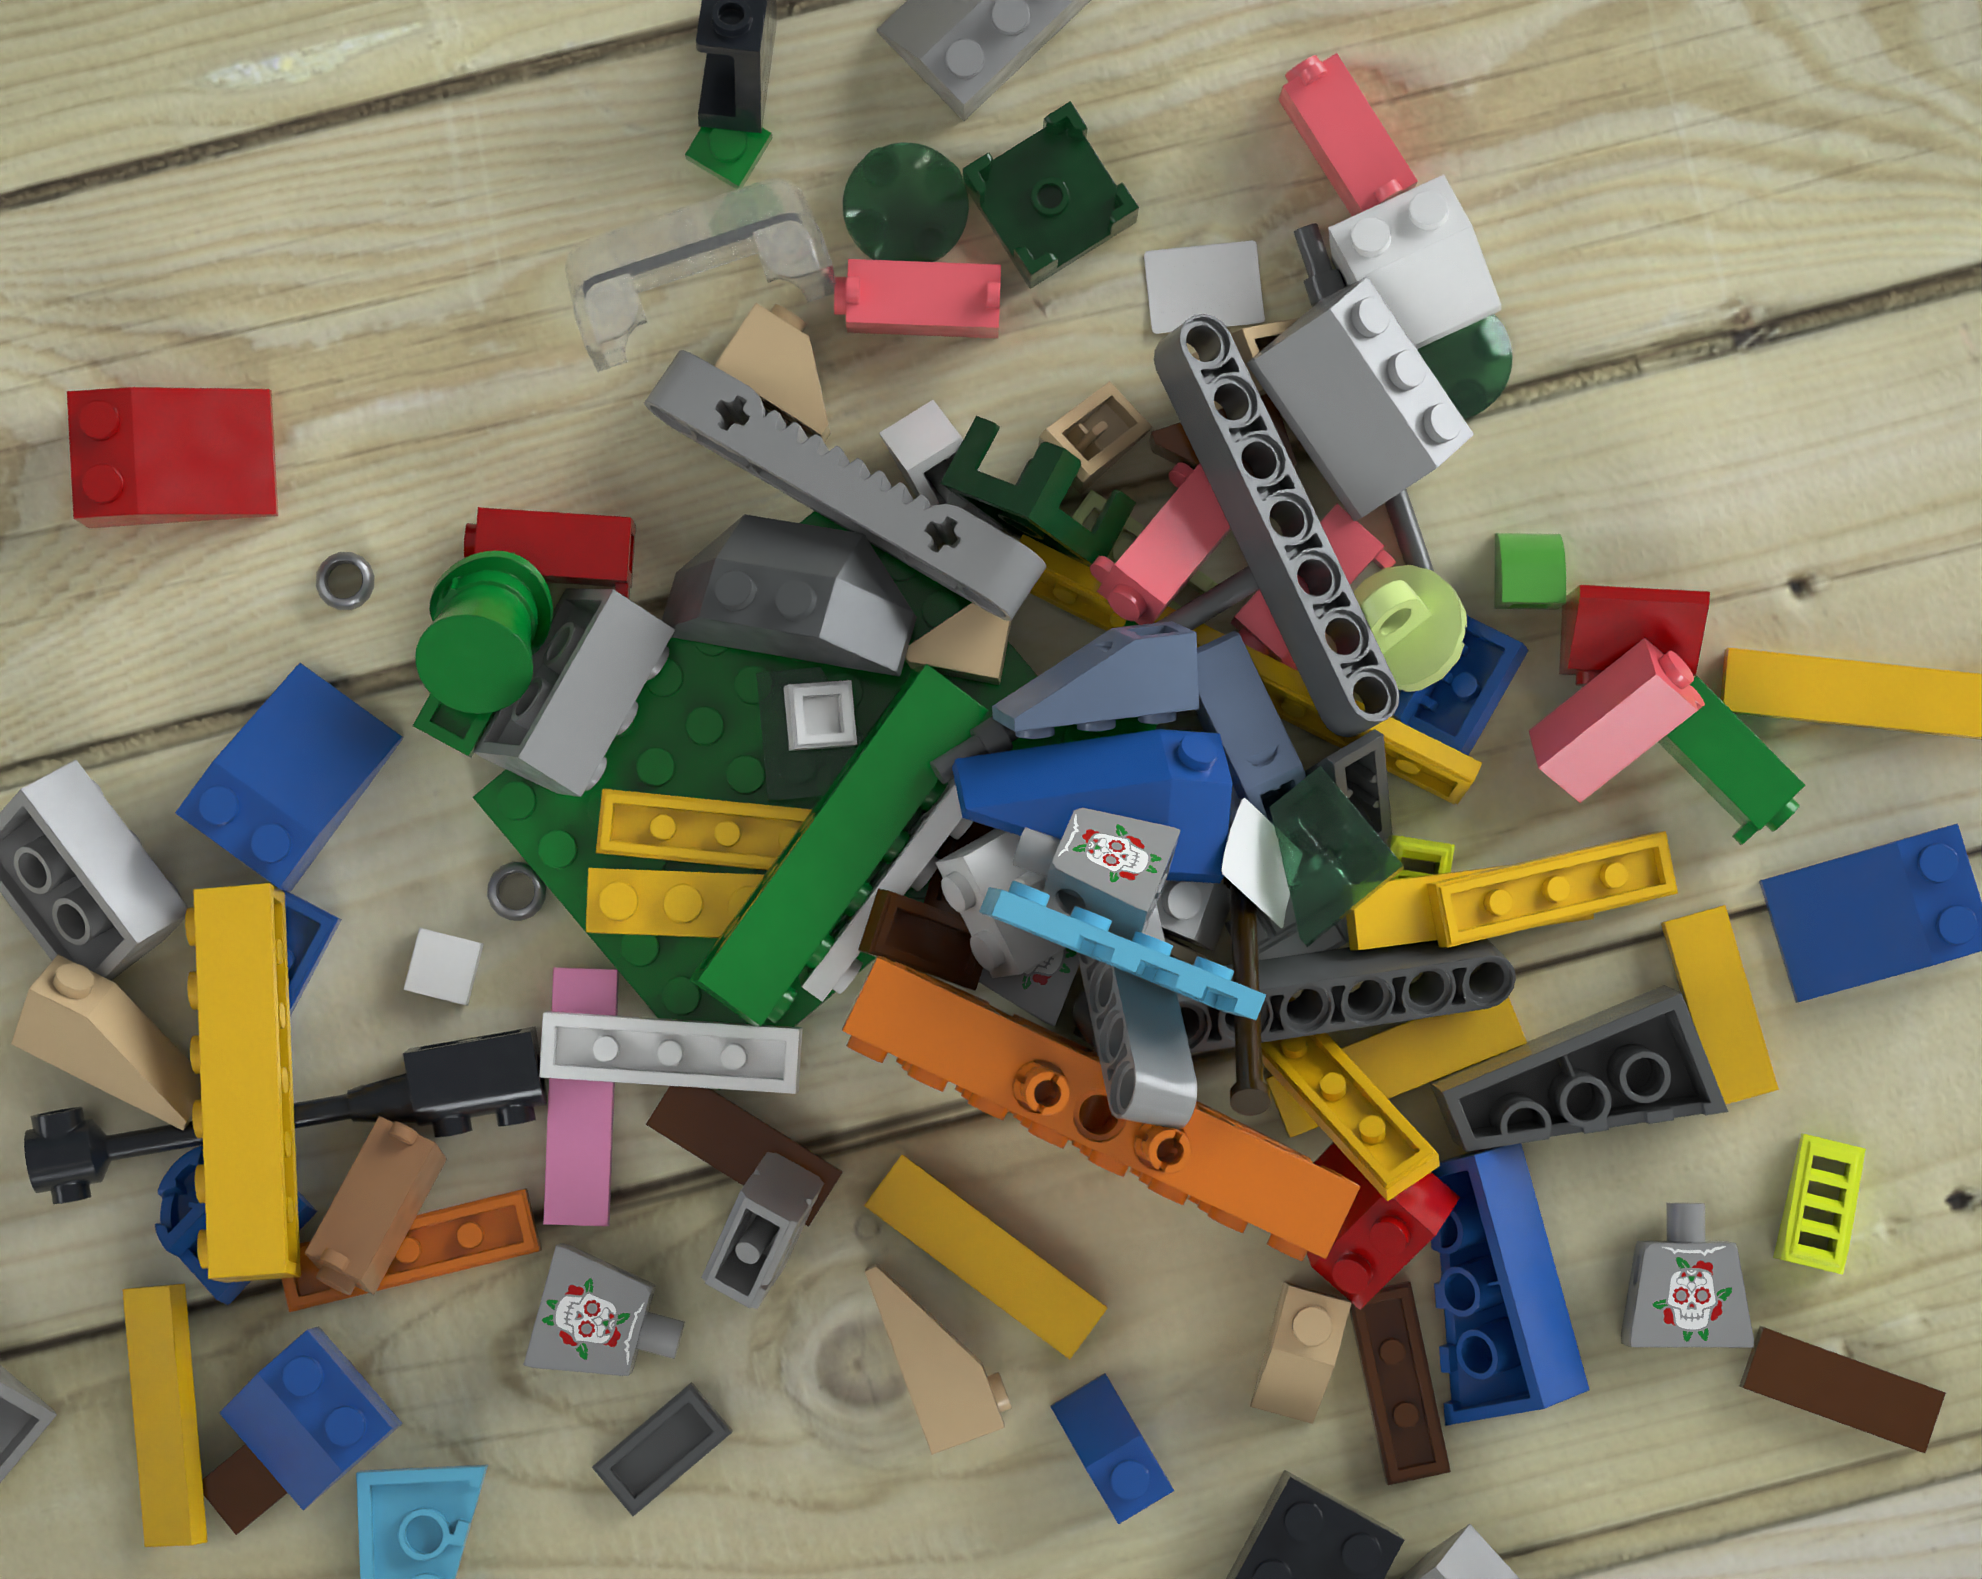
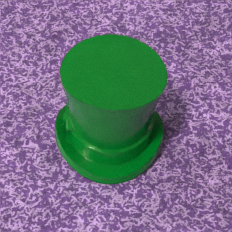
[415,551,553,714]

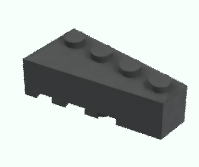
[1430,985,1728,1152]

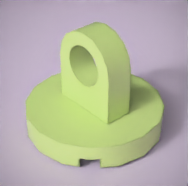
[1353,565,1467,692]

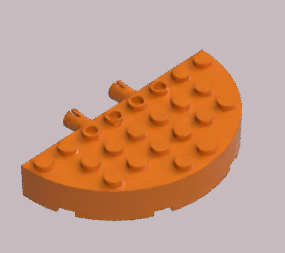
[842,956,1361,1261]

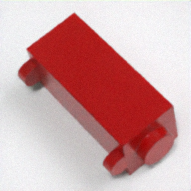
[464,507,636,599]

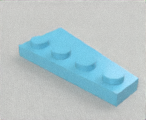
[979,881,1266,1020]

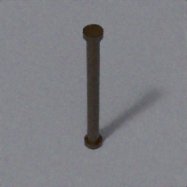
[1223,876,1271,1116]

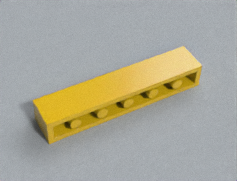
[185,883,301,1283]

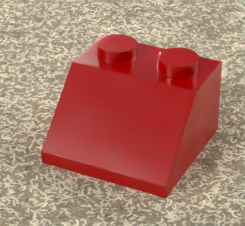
[1559,585,1710,687]
[1307,1142,1460,1310]

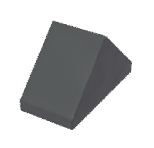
[1305,729,1393,864]

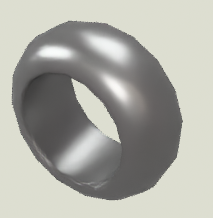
[316,552,375,610]
[487,862,546,921]

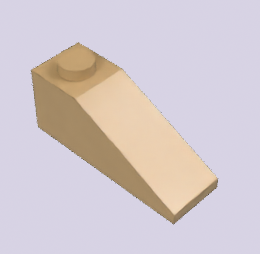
[11,954,201,1130]
[865,1264,1012,1455]

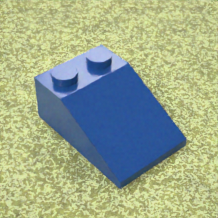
[175,663,404,892]
[1759,823,1982,1003]

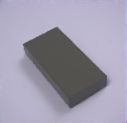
[592,1382,733,1516]

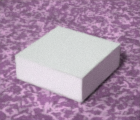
[784,680,857,751]
[403,928,484,1006]

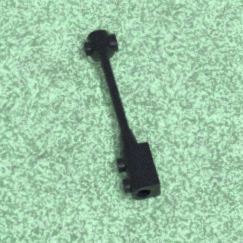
[24,1026,547,1204]

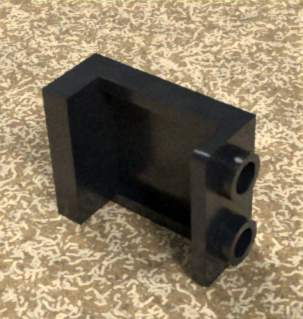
[696,0,777,133]

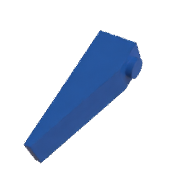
[952,729,1233,884]

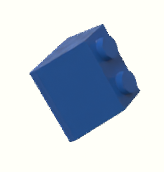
[219,1326,403,1511]

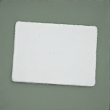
[1144,240,1265,334]
[1221,798,1303,928]

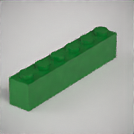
[689,664,989,1026]

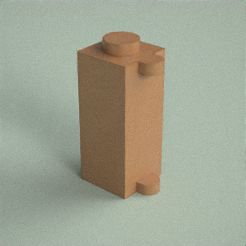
[305,1116,447,1295]

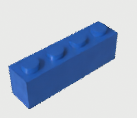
[1431,1143,1590,1426]

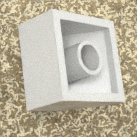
[1328,174,1501,349]

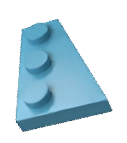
[356,1464,488,1579]

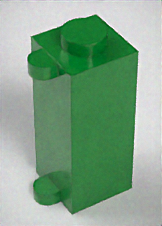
[1658,676,1806,845]

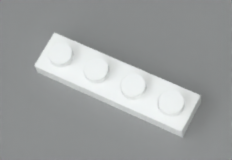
[799,778,973,1002]
[539,1011,802,1094]

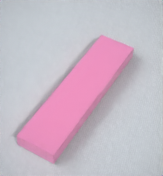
[543,967,619,1226]

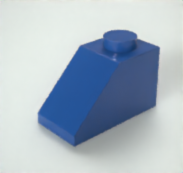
[1050,1373,1174,1524]

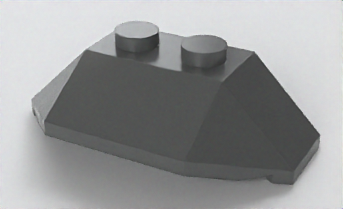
[662,514,917,677]

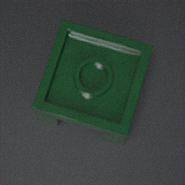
[963,101,1139,289]
[940,416,1136,566]

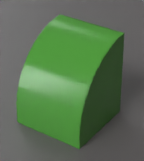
[1494,533,1566,610]

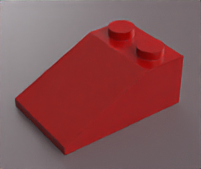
[67,387,278,528]

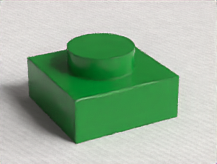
[685,127,773,191]
[413,693,495,758]

